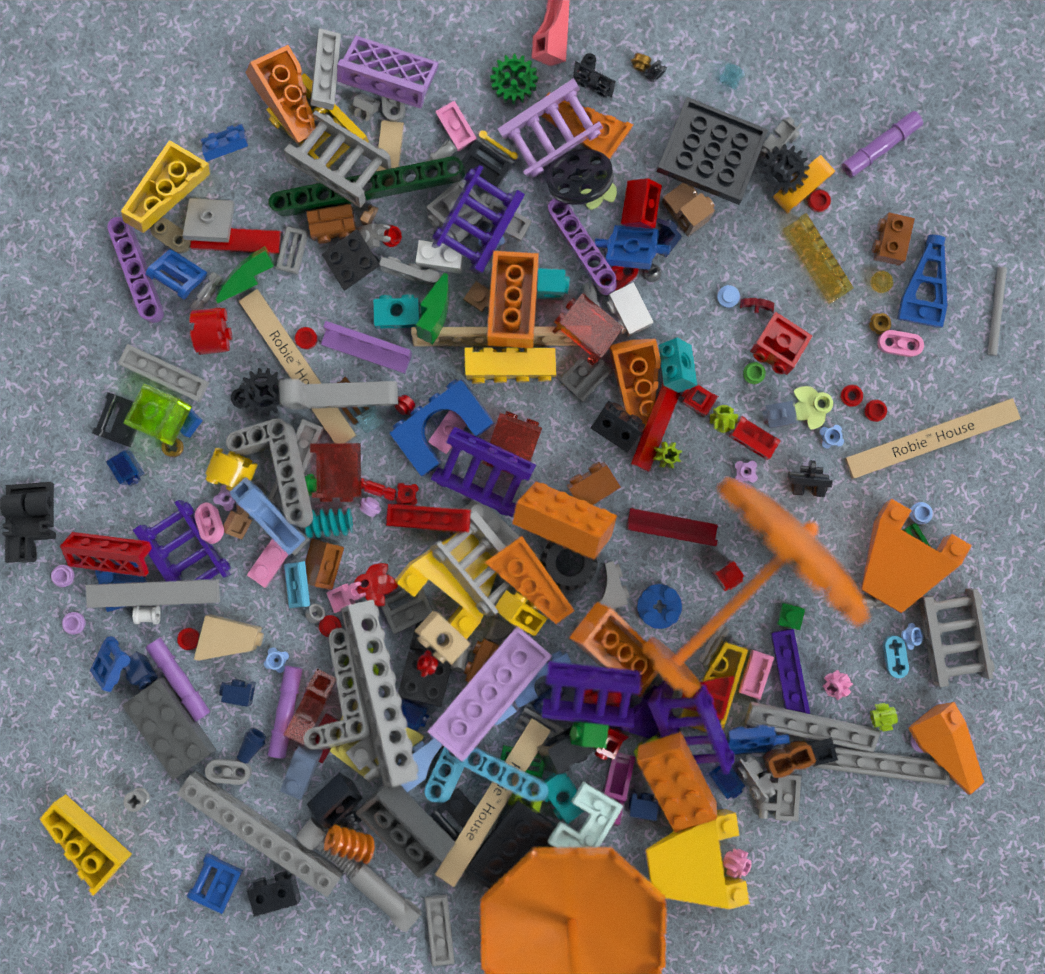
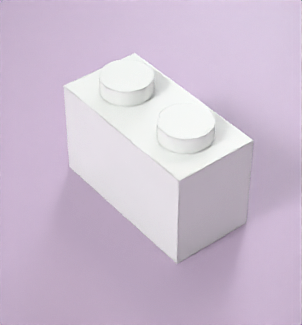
[416,240,464,274]
[607,282,653,337]

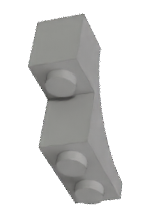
[576,561,630,625]

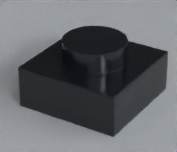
[810,737,838,766]

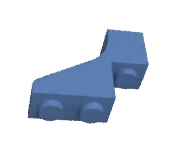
[229,477,305,555]

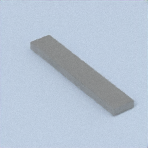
[86,579,220,608]
[744,702,881,752]
[814,747,950,785]

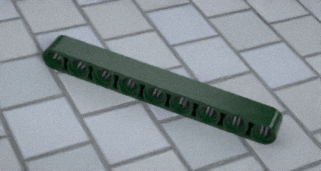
[268,156,466,216]

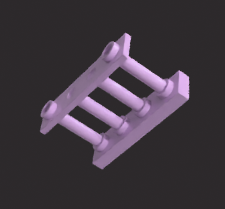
[498,78,603,178]

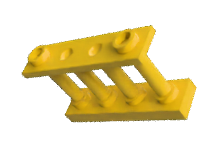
[266,73,369,170]

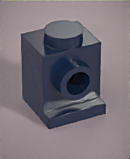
[122,652,158,690]
[219,679,256,707]
[628,790,662,821]

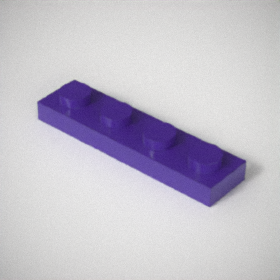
[770,629,810,714]

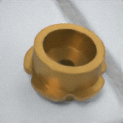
[631,53,652,72]
[869,313,891,335]

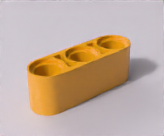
[773,155,836,214]

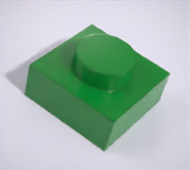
[777,603,805,630]

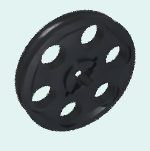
[546,149,614,205]

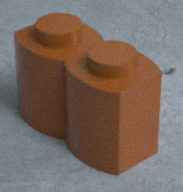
[762,741,816,778]

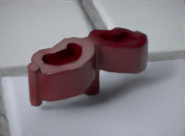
[739,298,775,313]

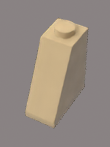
[194,614,264,661]

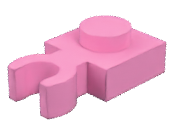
[326,582,366,613]

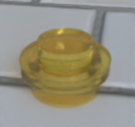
[870,271,893,293]

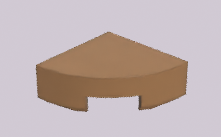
[360,205,379,225]

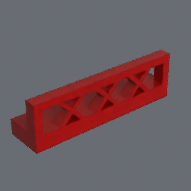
[60,532,152,577]

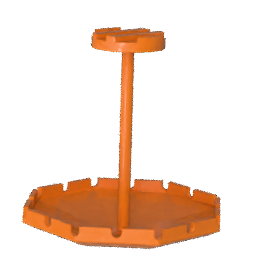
[642,476,870,698]
[480,847,667,974]

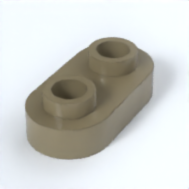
[150,217,191,253]

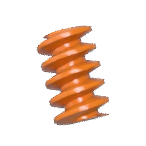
[324,825,375,864]

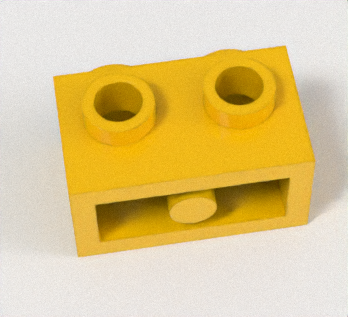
[495,590,548,636]

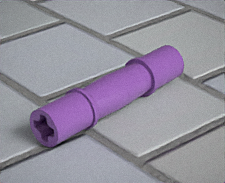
[841,111,923,178]
[145,638,211,722]
[268,666,303,758]

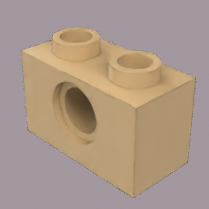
[415,611,470,664]

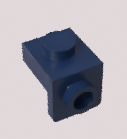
[656,218,682,257]

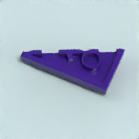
[617,679,675,739]

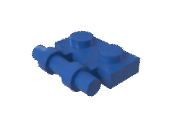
[201,124,248,162]

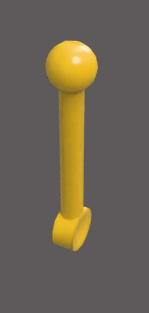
[479,130,518,160]

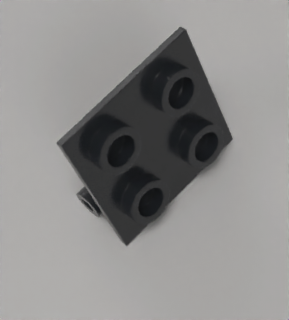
[573,53,616,98]
[321,229,380,291]

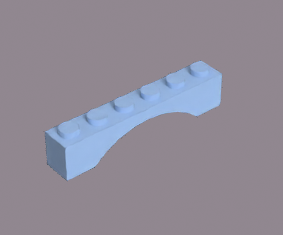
[397,703,517,792]

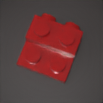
[750,312,813,375]

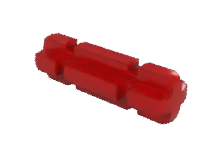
[353,477,396,501]

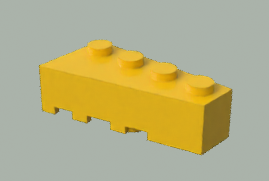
[121,140,210,233]
[678,641,748,732]
[40,794,132,896]

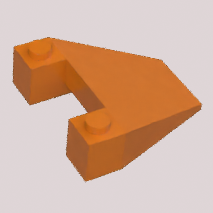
[861,499,972,613]

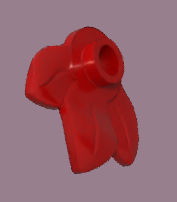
[354,563,399,606]

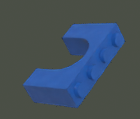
[390,379,496,476]

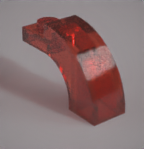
[283,668,336,746]

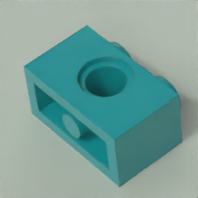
[537,268,570,300]
[373,294,420,329]
[658,337,698,393]
[543,773,585,824]

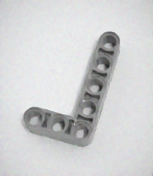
[279,379,398,409]
[226,418,313,528]
[304,628,371,749]

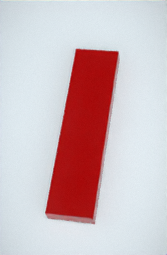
[190,228,281,254]
[631,384,681,472]
[386,504,471,533]

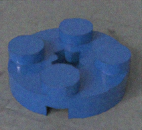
[637,584,682,629]

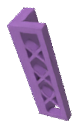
[321,321,412,374]

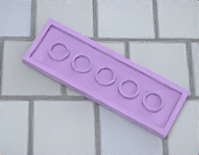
[428,626,552,762]

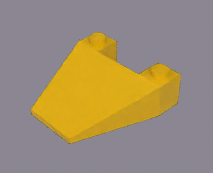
[395,532,497,639]
[645,809,750,909]

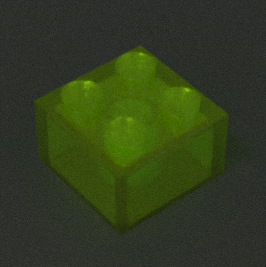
[124,383,192,446]

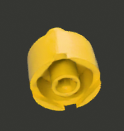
[205,448,258,491]

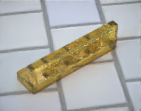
[782,213,854,304]

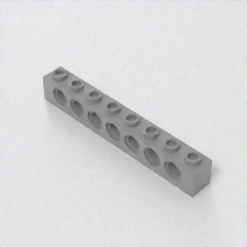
[341,600,418,788]
[177,771,343,897]

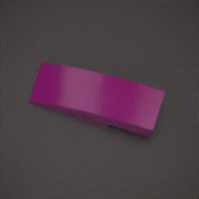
[602,752,635,826]

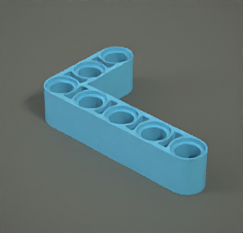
[425,746,548,803]

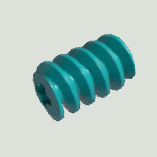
[305,508,353,538]

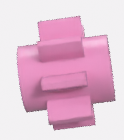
[823,670,853,700]
[723,849,751,878]

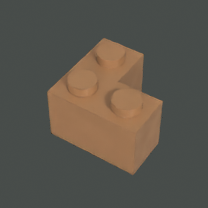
[661,183,715,237]

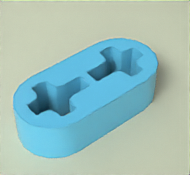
[883,635,909,678]

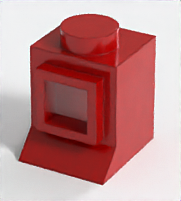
[681,384,719,417]
[712,560,745,592]
[592,726,629,760]

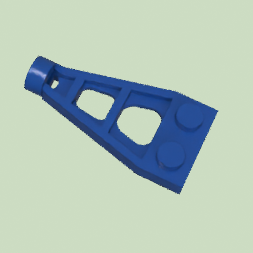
[897,235,948,328]

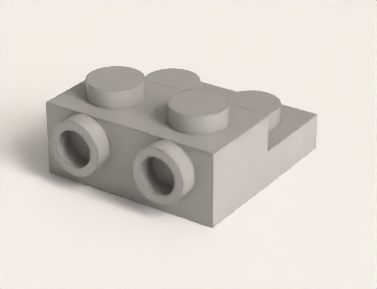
[426,181,489,242]

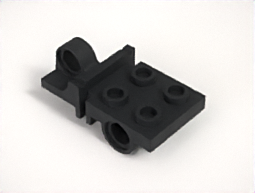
[0,482,56,563]
[398,621,452,707]

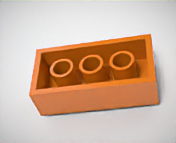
[487,251,539,348]
[512,481,617,559]
[569,602,659,697]
[637,731,717,832]

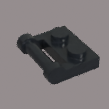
[457,136,516,188]
[92,392,146,447]
[429,788,476,841]

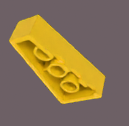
[465,348,556,384]

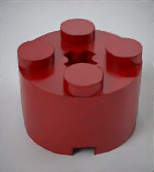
[189,307,232,355]

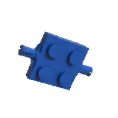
[594,225,671,270]
[711,725,790,755]

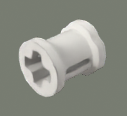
[133,605,160,624]

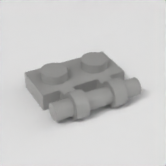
[346,733,400,783]
[757,772,801,822]

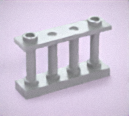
[284,110,391,208]
[430,510,513,617]
[918,588,995,687]

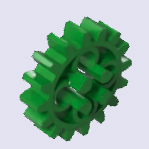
[490,53,538,104]

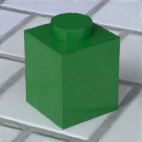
[570,721,608,748]

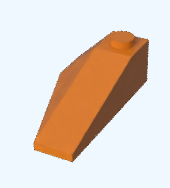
[245,45,316,144]
[608,339,661,433]
[908,702,984,795]

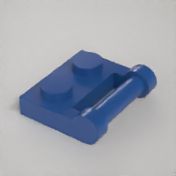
[145,249,207,300]
[90,636,130,692]
[187,853,243,914]

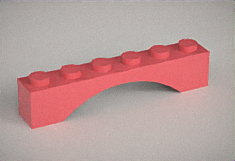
[532,0,570,66]

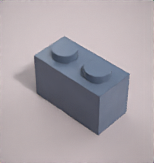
[280,742,323,800]

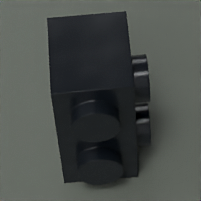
[590,400,645,453]
[537,725,594,775]
[307,772,363,829]
[247,871,301,917]

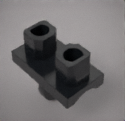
[788,460,833,497]

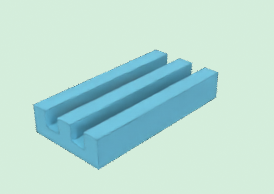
[284,561,310,608]

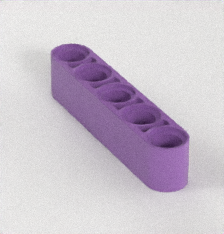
[548,198,617,295]
[107,217,164,323]

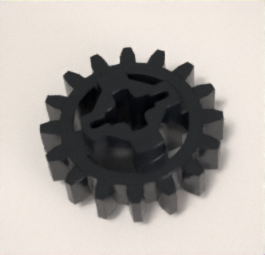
[759,144,810,195]
[239,368,284,417]

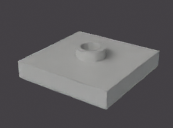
[182,198,235,242]

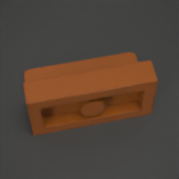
[305,538,345,590]

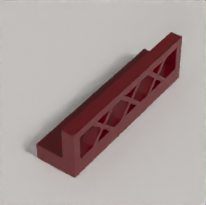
[626,508,718,547]

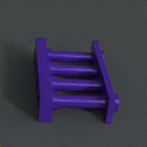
[431,165,525,274]
[431,427,536,517]
[133,500,232,605]
[542,661,641,728]
[648,685,735,774]

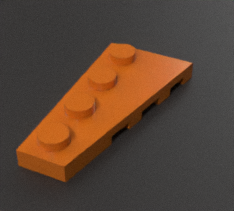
[541,92,634,159]
[485,536,575,624]

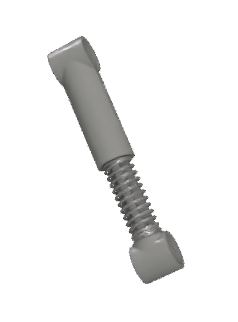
[296,817,422,932]

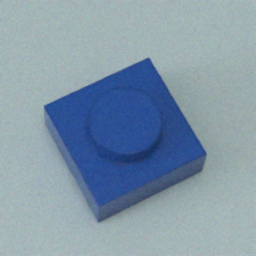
[172,406,203,438]

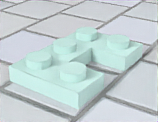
[548,781,623,847]

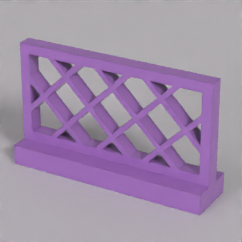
[337,36,439,109]

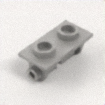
[760,117,802,160]
[735,755,776,804]

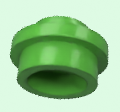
[743,362,766,384]

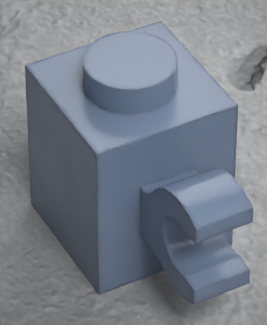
[763,401,798,428]

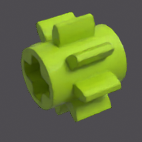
[710,405,738,433]
[653,442,682,469]
[870,703,898,732]

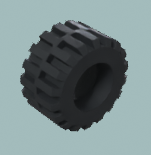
[541,541,598,590]

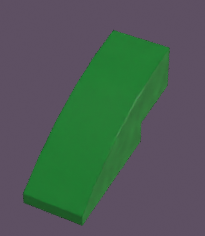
[216,246,274,303]
[416,273,449,345]

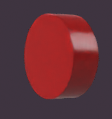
[808,189,831,213]
[295,327,318,350]
[177,628,200,650]

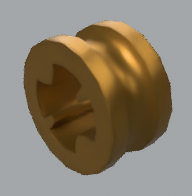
[161,437,184,457]

